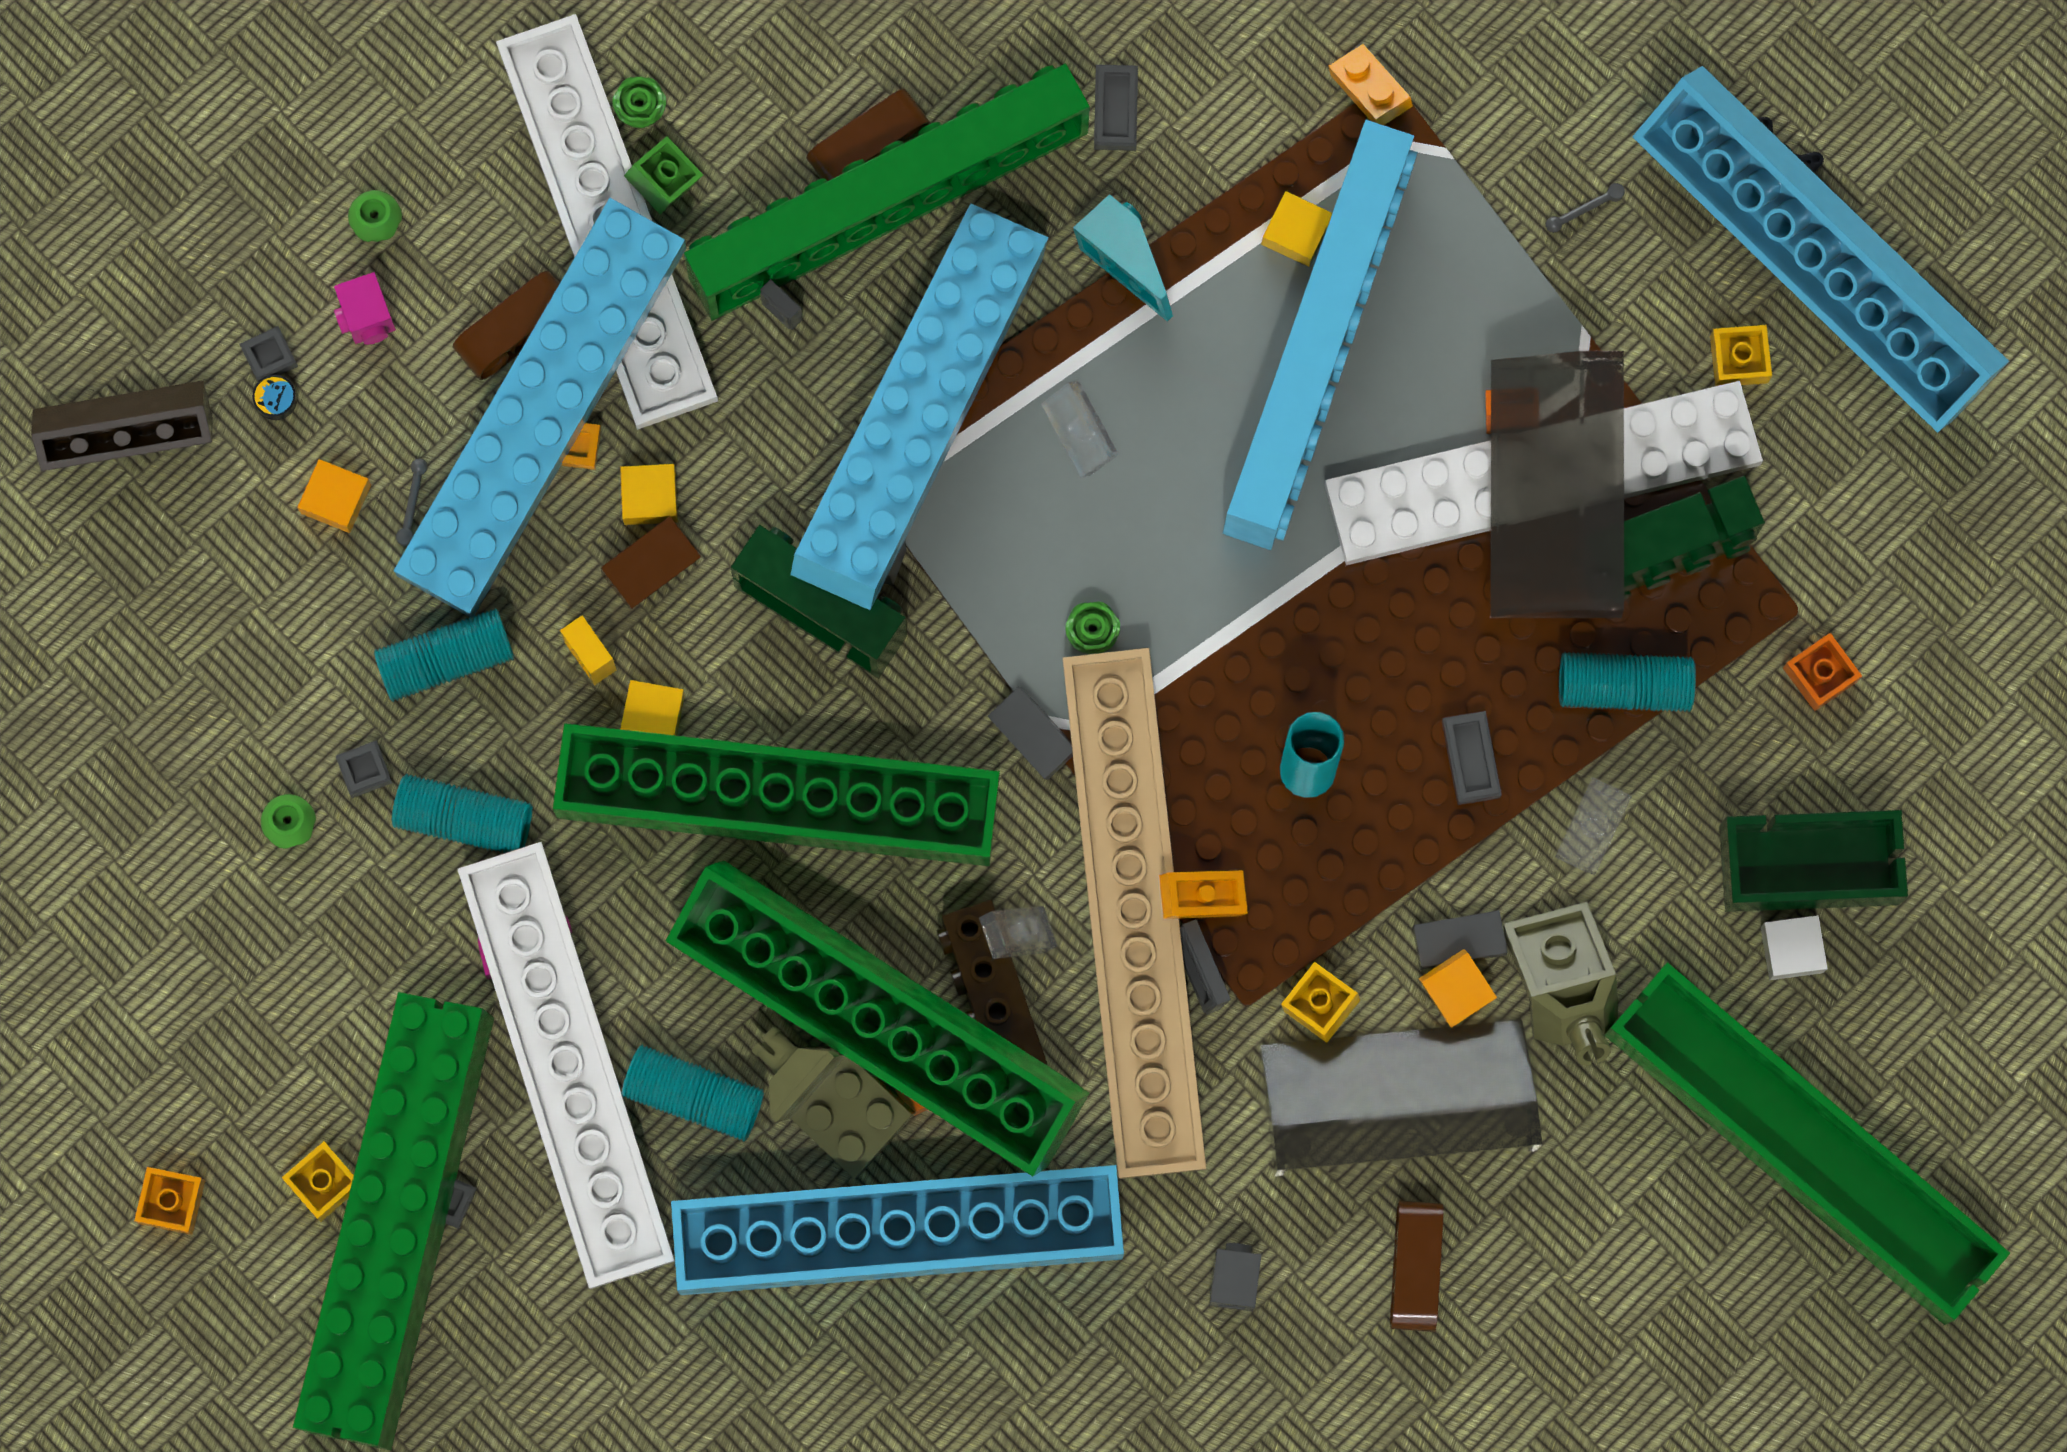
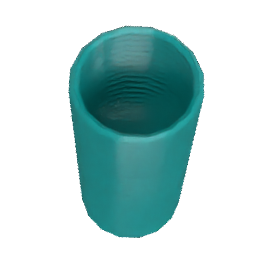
[374,608,515,702]
[1559,652,1696,712]
[1280,712,1344,798]
[391,774,533,854]
[621,1044,764,1142]

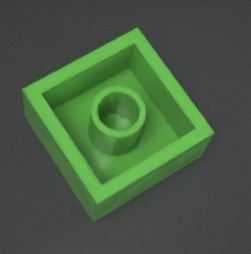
[624,136,703,215]

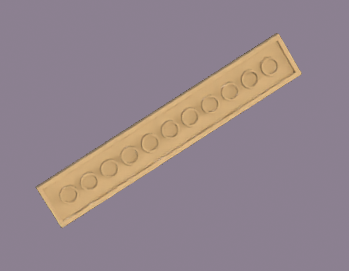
[1063,648,1207,1179]

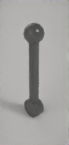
[1546,183,1625,233]
[396,459,428,547]

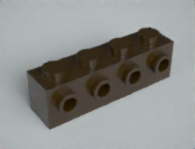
[31,380,213,471]
[936,899,1048,1066]

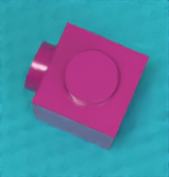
[334,272,396,345]

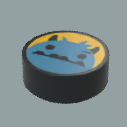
[252,375,297,420]

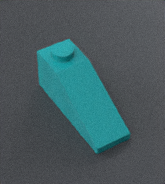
[1073,194,1173,321]

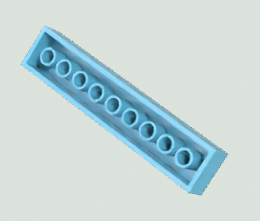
[1632,66,2010,433]
[1222,119,1418,550]
[393,198,686,617]
[791,203,1048,610]
[671,1165,1124,1295]

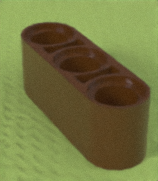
[806,89,931,181]
[452,271,559,380]
[1390,1200,1444,1332]

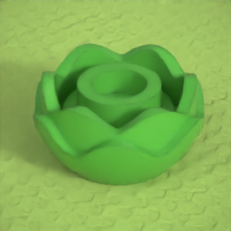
[612,77,666,128]
[348,190,402,242]
[1065,601,1120,654]
[261,794,316,849]

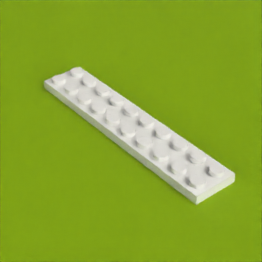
[496,14,718,430]
[1324,381,1763,565]
[457,842,675,1289]

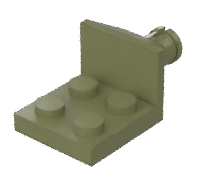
[1503,902,1618,1066]
[752,1026,916,1179]

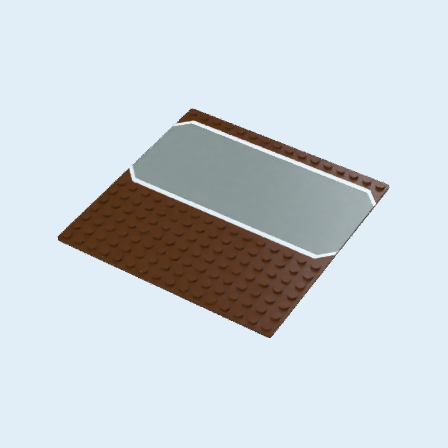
[904,103,1798,1007]

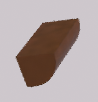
[601,516,701,609]

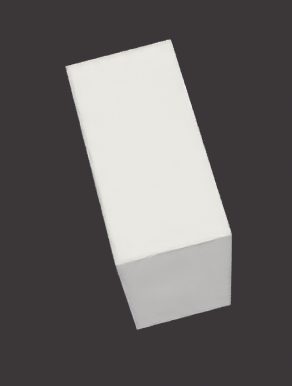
[1761,915,1828,980]

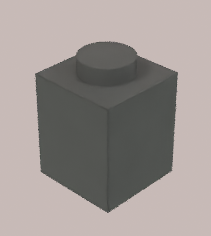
[1209,1243,1261,1312]

